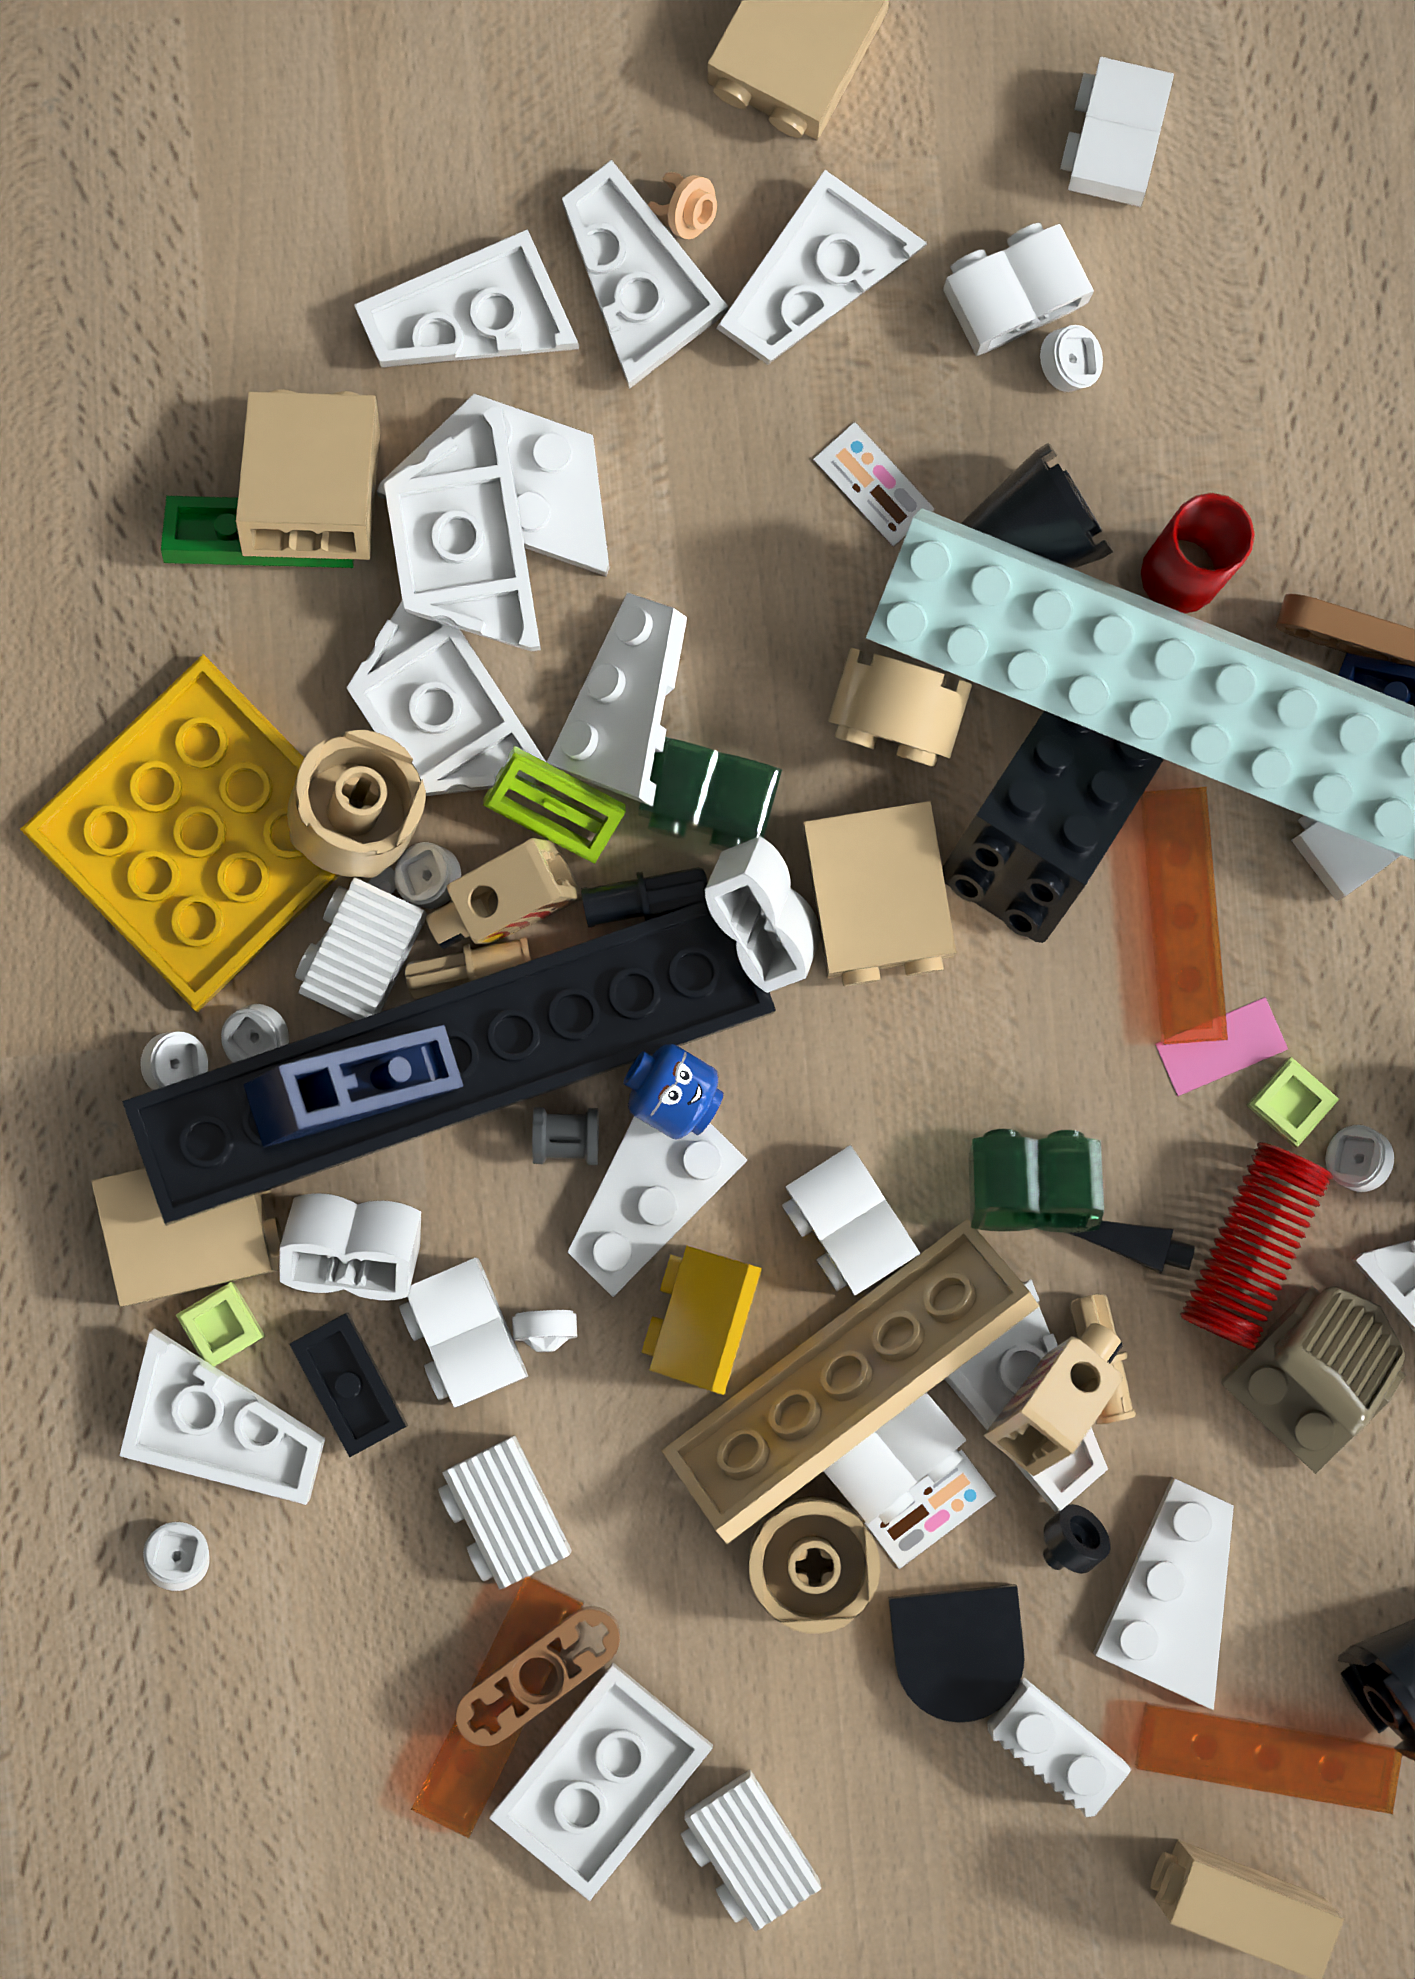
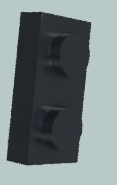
[289,1313,408,1458]

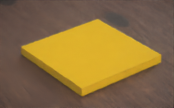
[20,654,351,1012]

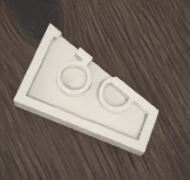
[562,160,728,389]
[716,170,928,365]
[354,229,579,367]
[547,592,687,806]
[568,1116,748,1297]
[945,1279,1108,1512]
[120,1328,325,1505]
[1093,1477,1234,1710]

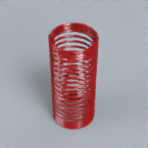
[1140,493,1255,614]
[1180,1142,1333,1350]

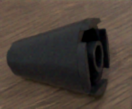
[961,443,1113,569]
[1338,1619,1415,1761]

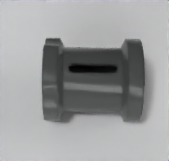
[532,1107,599,1165]

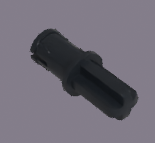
[581,867,708,928]

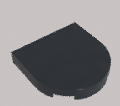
[888,1584,1025,1723]

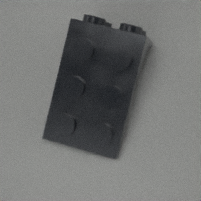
[942,710,1164,943]

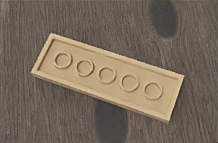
[661,1218,1039,1544]

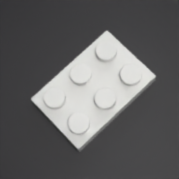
[489,1663,713,1901]

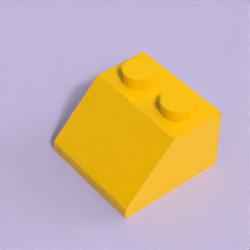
[641,1245,762,1395]

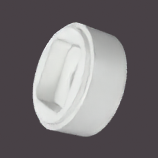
[1040,325,1103,392]
[394,842,461,909]
[221,1004,289,1063]
[141,1032,208,1090]
[1325,1125,1394,1192]
[512,1310,577,1352]
[143,1522,209,1591]

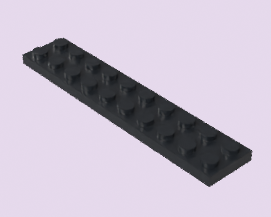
[122,900,776,1226]

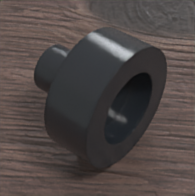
[1043,1504,1111,1574]

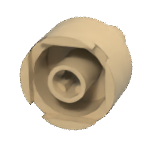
[828,648,972,768]
[287,730,426,878]
[748,1496,880,1634]

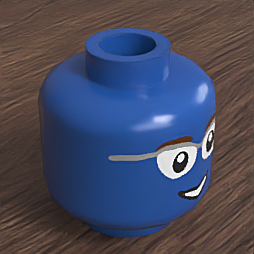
[623,1043,724,1140]

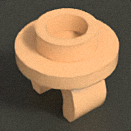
[648,172,717,239]

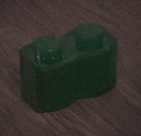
[638,737,782,851]
[968,1129,1104,1233]

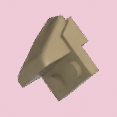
[1222,1285,1406,1474]

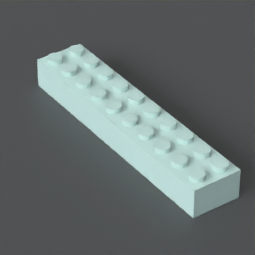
[866,508,1415,860]

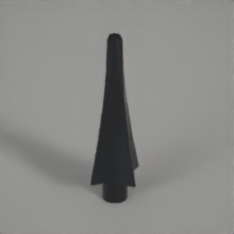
[1021,1206,1196,1274]

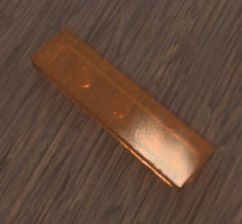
[1141,787,1228,1046]
[411,1575,584,1838]
[1135,1702,1402,1814]

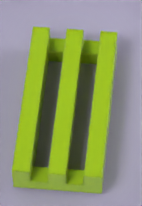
[483,746,626,864]

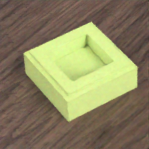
[1246,1057,1339,1148]
[176,1282,266,1367]

